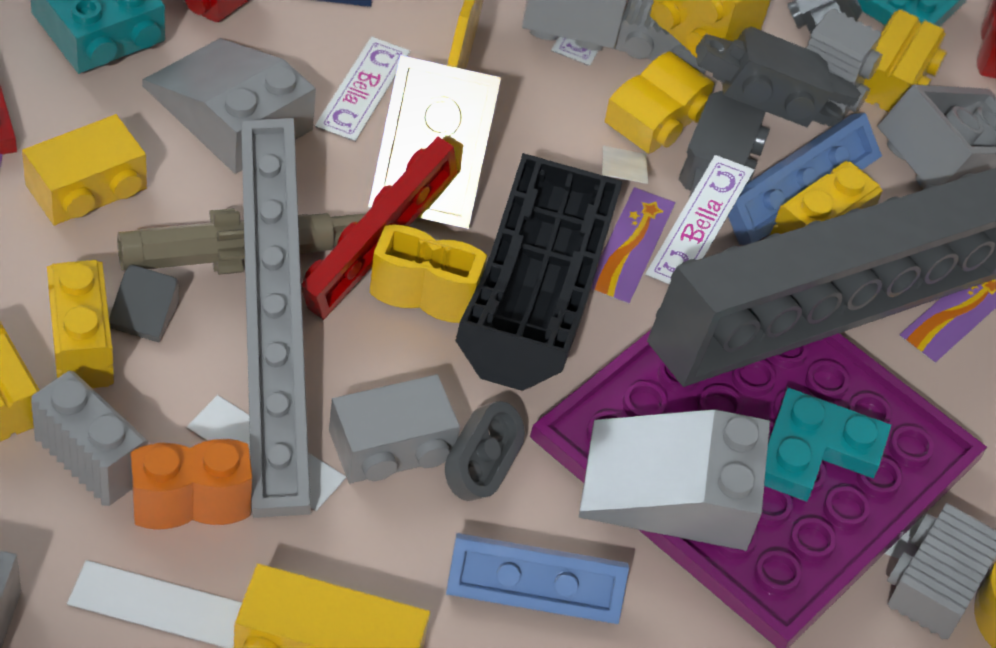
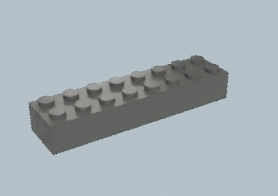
[647,168,996,387]

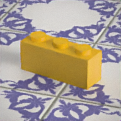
[233,563,430,648]

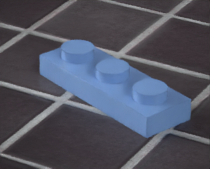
[446,533,629,624]

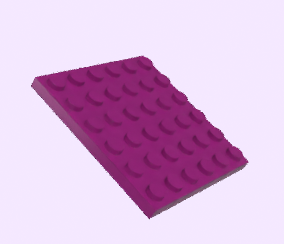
[530,330,987,648]

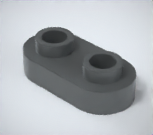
[445,401,525,501]

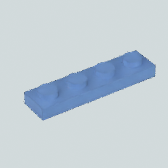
[728,113,882,245]

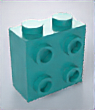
[30,0,165,74]

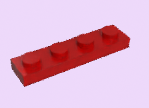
[301,136,458,320]

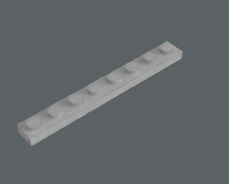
[241,118,311,518]

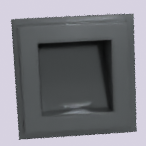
[109,265,179,343]

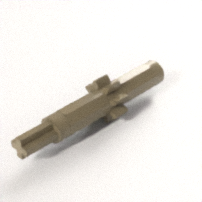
[117,208,366,275]

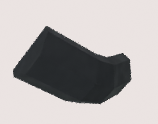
[455,153,622,391]

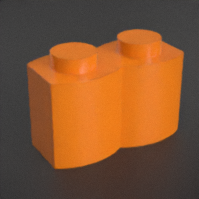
[131,439,252,529]

